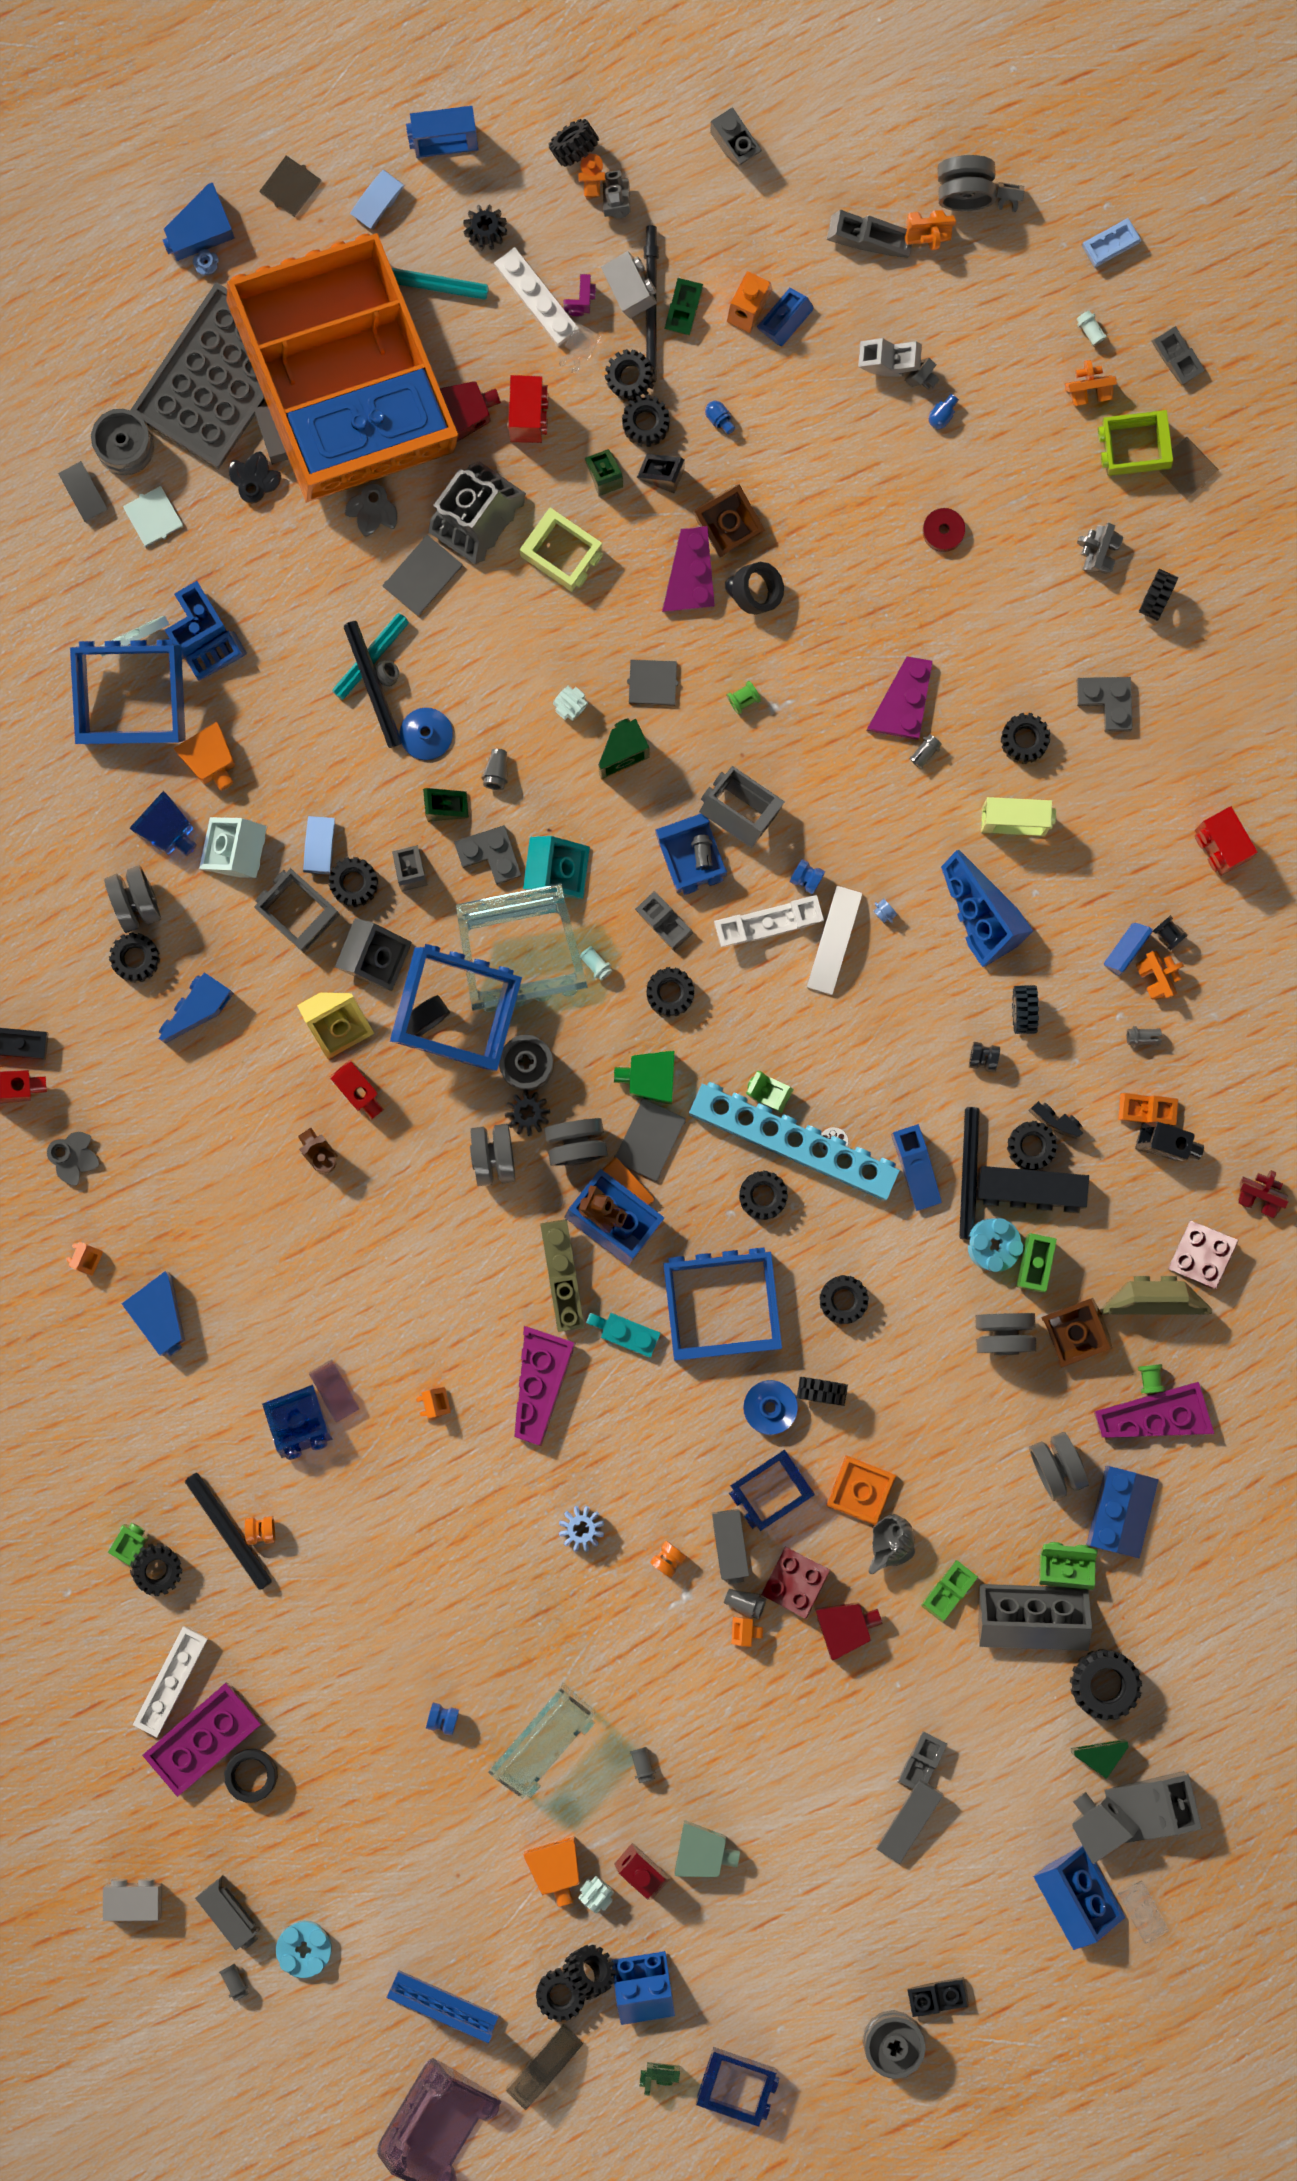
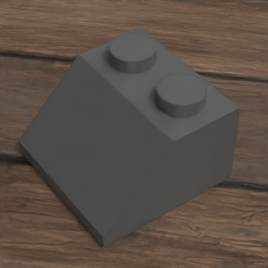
[335,918,412,991]

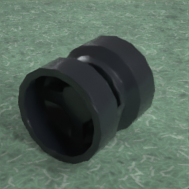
[969,1042,1000,1073]

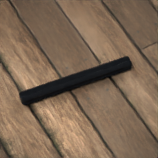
[344,621,402,748]
[959,1107,980,1240]
[185,1473,272,1590]

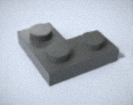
[1076,677,1132,732]
[454,825,521,885]

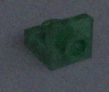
[639,2062,680,2096]

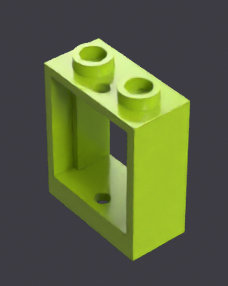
[1098,410,1173,476]

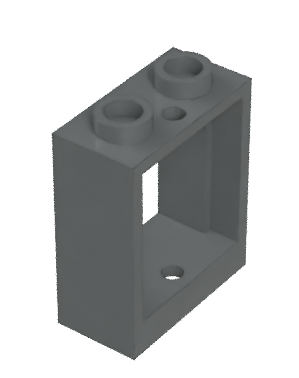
[699,766,785,848]
[254,868,340,953]
[712,1509,749,1584]

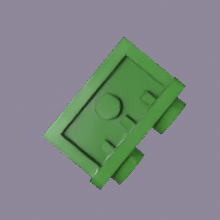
[1039,1542,1098,1590]

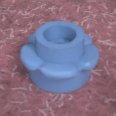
[193,249,219,275]
[873,899,898,923]

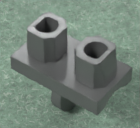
[603,170,631,219]
[1077,523,1124,573]

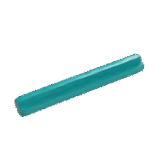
[392,268,489,300]
[332,613,409,700]

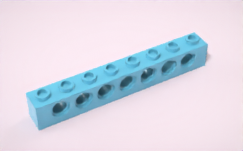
[689,1082,900,1201]

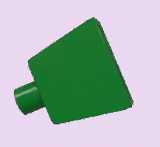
[614,1051,675,1104]

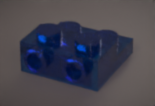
[262,1385,333,1460]

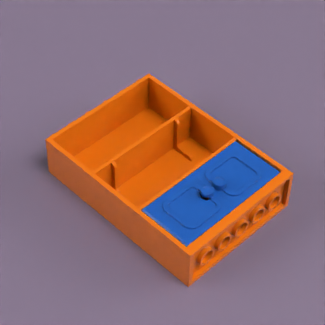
[227,233,458,503]

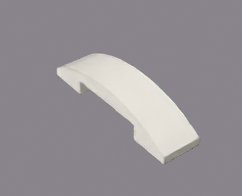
[807,886,862,995]
[714,895,824,947]

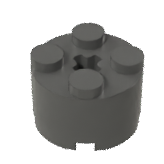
[499,1035,554,1091]

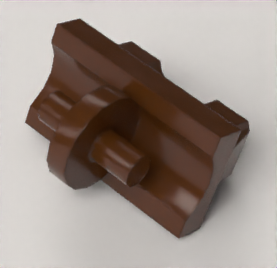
[298,1128,338,1174]
[579,1185,627,1233]

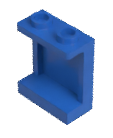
[655,814,727,895]

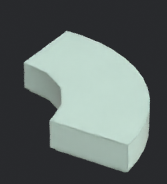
[101,616,169,657]

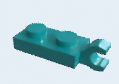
[586,1313,660,1358]

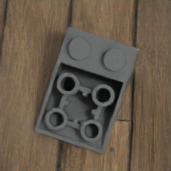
[1104,1771,1202,1843]

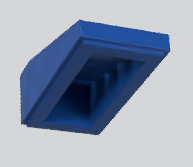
[185,630,247,681]

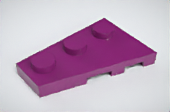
[662,526,715,612]
[866,656,933,740]

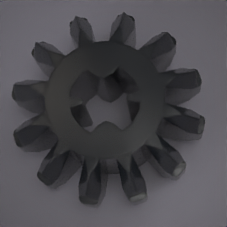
[463,204,507,251]
[505,1090,551,1137]

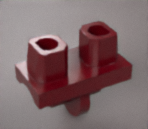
[1238,1170,1289,1218]

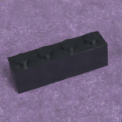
[977,1166,1089,1213]

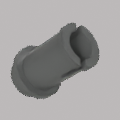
[909,734,942,769]
[691,835,713,871]
[1126,1026,1162,1048]
[630,1747,656,1784]
[219,1964,249,2002]

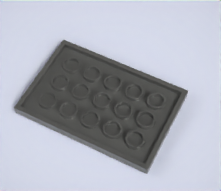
[130,282,265,470]

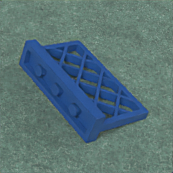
[386,1970,499,2043]

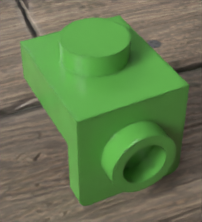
[746,1071,794,1113]
[108,1522,149,1566]

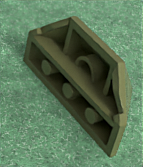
[1100,1276,1212,1315]

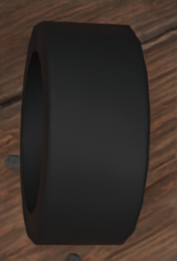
[732,561,784,615]
[406,995,450,1037]
[224,1749,278,1803]

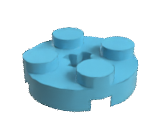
[968,1218,1023,1272]
[276,1920,332,1978]

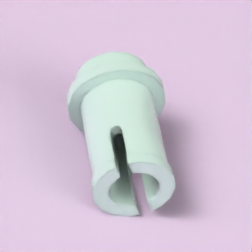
[1076,310,1107,346]
[579,946,612,981]

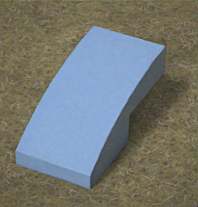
[350,170,405,229]
[303,816,335,875]

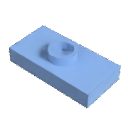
[1082,218,1141,268]

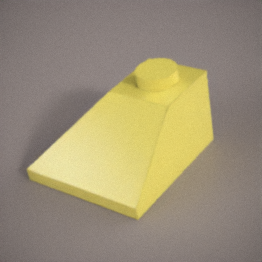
[297,992,374,1059]

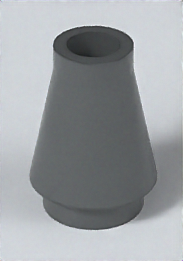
[482,749,508,790]
[724,1588,766,1620]

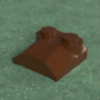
[693,484,765,558]
[1041,1298,1113,1368]

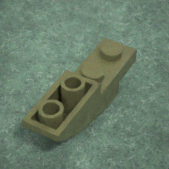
[540,1219,585,1332]

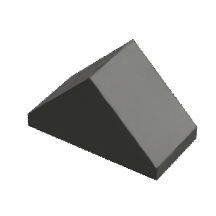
[392,845,428,892]

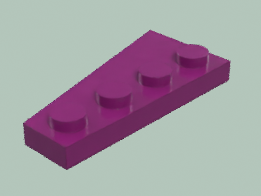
[1094,1382,1214,1438]

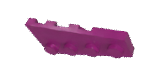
[514,1326,576,1446]

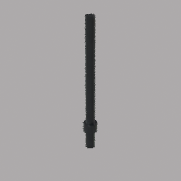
[644,225,659,383]

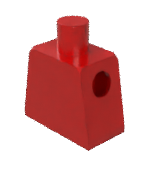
[329,1060,384,1119]
[0,1070,47,1104]

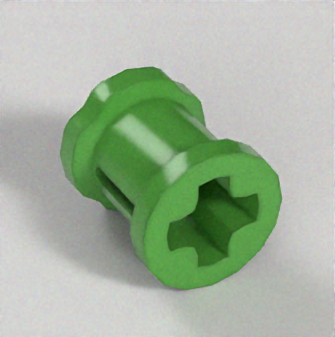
[726,681,761,715]
[1138,1364,1165,1394]

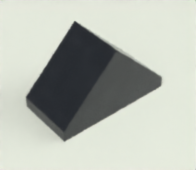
[637,454,685,494]

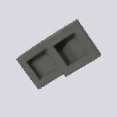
[1151,326,1205,385]
[58,461,108,522]
[635,891,693,951]
[897,1731,947,1790]

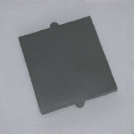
[627,660,679,705]

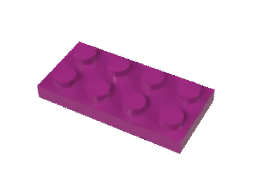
[142,1682,262,1797]

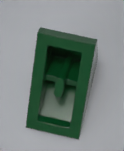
[585,449,623,496]
[423,788,469,822]
[1071,1739,1129,1779]

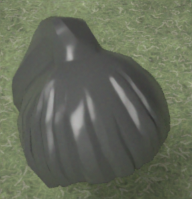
[869,1514,915,1574]

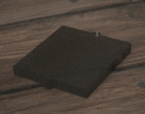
[259,155,321,217]
[1159,437,1219,499]

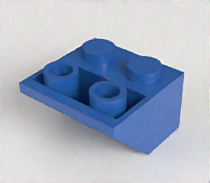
[611,1951,675,2025]

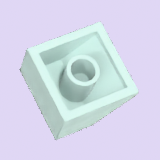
[199,817,267,878]

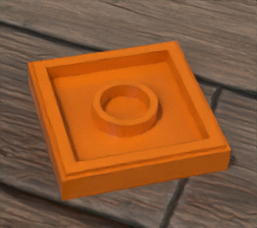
[826,1455,897,1525]

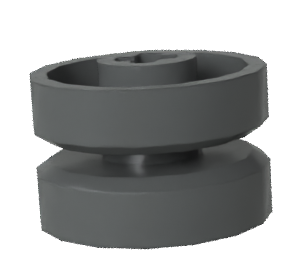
[937,155,996,211]
[91,409,154,475]
[104,865,161,933]
[544,1118,608,1166]
[470,1124,516,1187]
[975,1313,1036,1355]
[1029,1432,1089,1501]
[862,2010,926,2079]

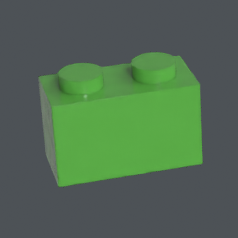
[1016,1233,1057,1293]

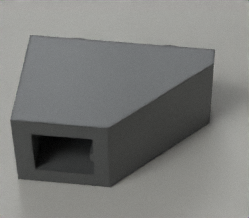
[710,107,762,166]

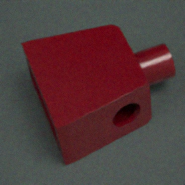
[440,381,501,442]
[815,1603,883,1661]
[614,1843,671,1900]

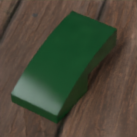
[664,278,703,335]

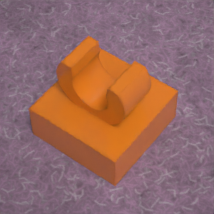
[66,1242,103,1276]
[416,1387,451,1419]
[731,1617,763,1647]

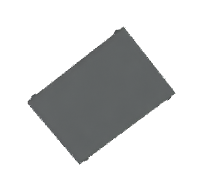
[382,535,463,616]
[614,1098,686,1181]

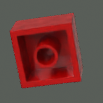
[508,375,549,443]
[1195,806,1258,876]

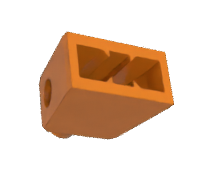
[727,271,773,333]
[174,722,236,791]
[523,1836,580,1907]

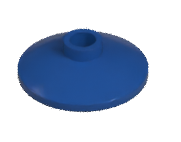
[400,708,453,760]
[743,1380,798,1435]

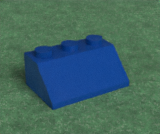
[564,1169,665,1266]
[1086,1466,1159,1559]
[1033,1845,1126,1950]

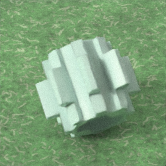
[553,685,588,721]
[578,1876,614,1914]

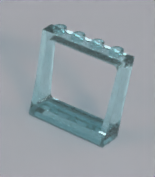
[456,884,588,1012]

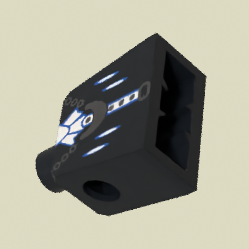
[1135,1121,1204,1161]

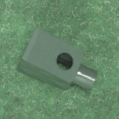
[674,1820,740,1877]

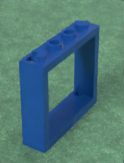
[70,639,186,744]
[390,944,522,1071]
[663,1247,782,1361]

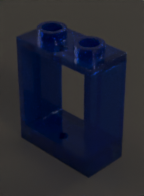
[729,1449,815,1531]
[696,2047,780,2127]

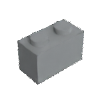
[601,251,657,319]
[103,1878,162,1921]

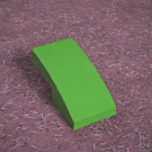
[921,1560,978,1622]

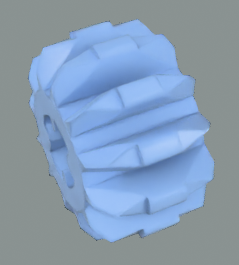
[559,1506,604,1552]

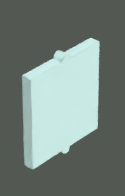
[123,486,183,547]

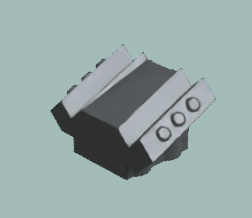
[428,461,526,564]

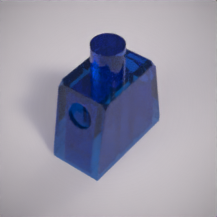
[129,791,197,856]

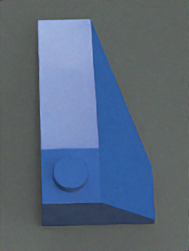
[941,850,1033,967]

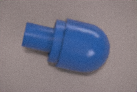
[928,394,959,429]
[705,400,735,434]

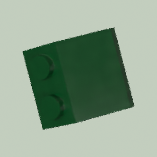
[598,718,650,780]

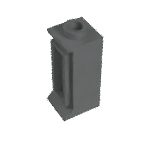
[195,1875,260,1950]

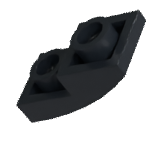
[1028,1101,1083,1139]
[907,1977,969,2017]

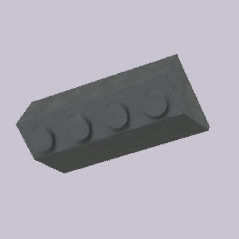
[978,1584,1092,1651]

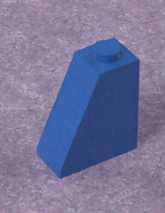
[162,182,235,261]
[121,1271,185,1357]

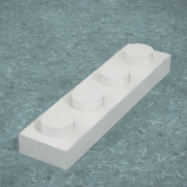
[494,247,579,347]
[133,1626,208,1737]

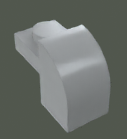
[858,338,922,377]

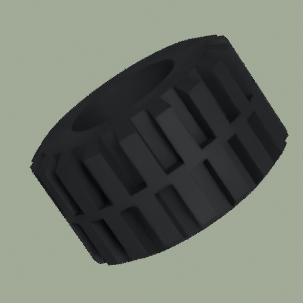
[1070,1649,1142,1721]

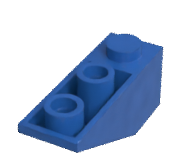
[158,972,234,1044]
[891,1124,942,1211]

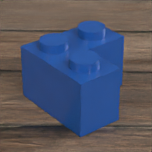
[165,581,227,659]

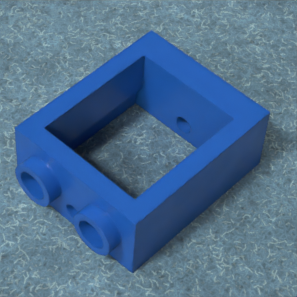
[406,105,479,158]

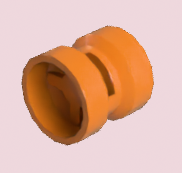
[245,1516,275,1545]
[650,1541,687,1578]

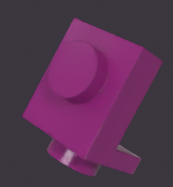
[563,274,596,317]

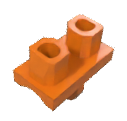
[578,153,605,197]
[905,210,956,250]
[1065,360,1117,406]
[1136,951,1184,1000]

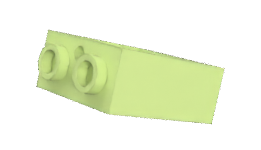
[519,508,604,592]
[981,797,1056,836]

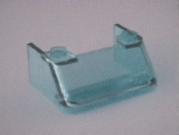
[488,1682,595,1799]

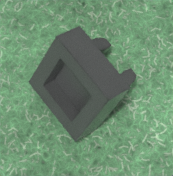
[997,182,1025,212]
[905,358,940,389]

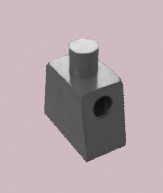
[1072,1792,1140,1864]

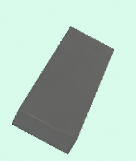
[876,1779,943,1864]

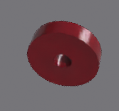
[922,508,965,552]

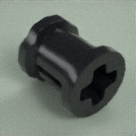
[1153,915,1188,951]

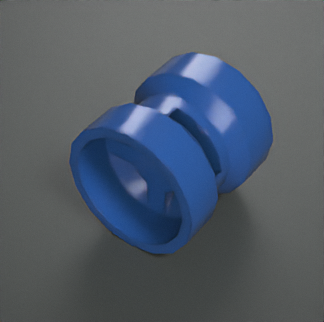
[790,859,825,895]
[426,1702,459,1736]

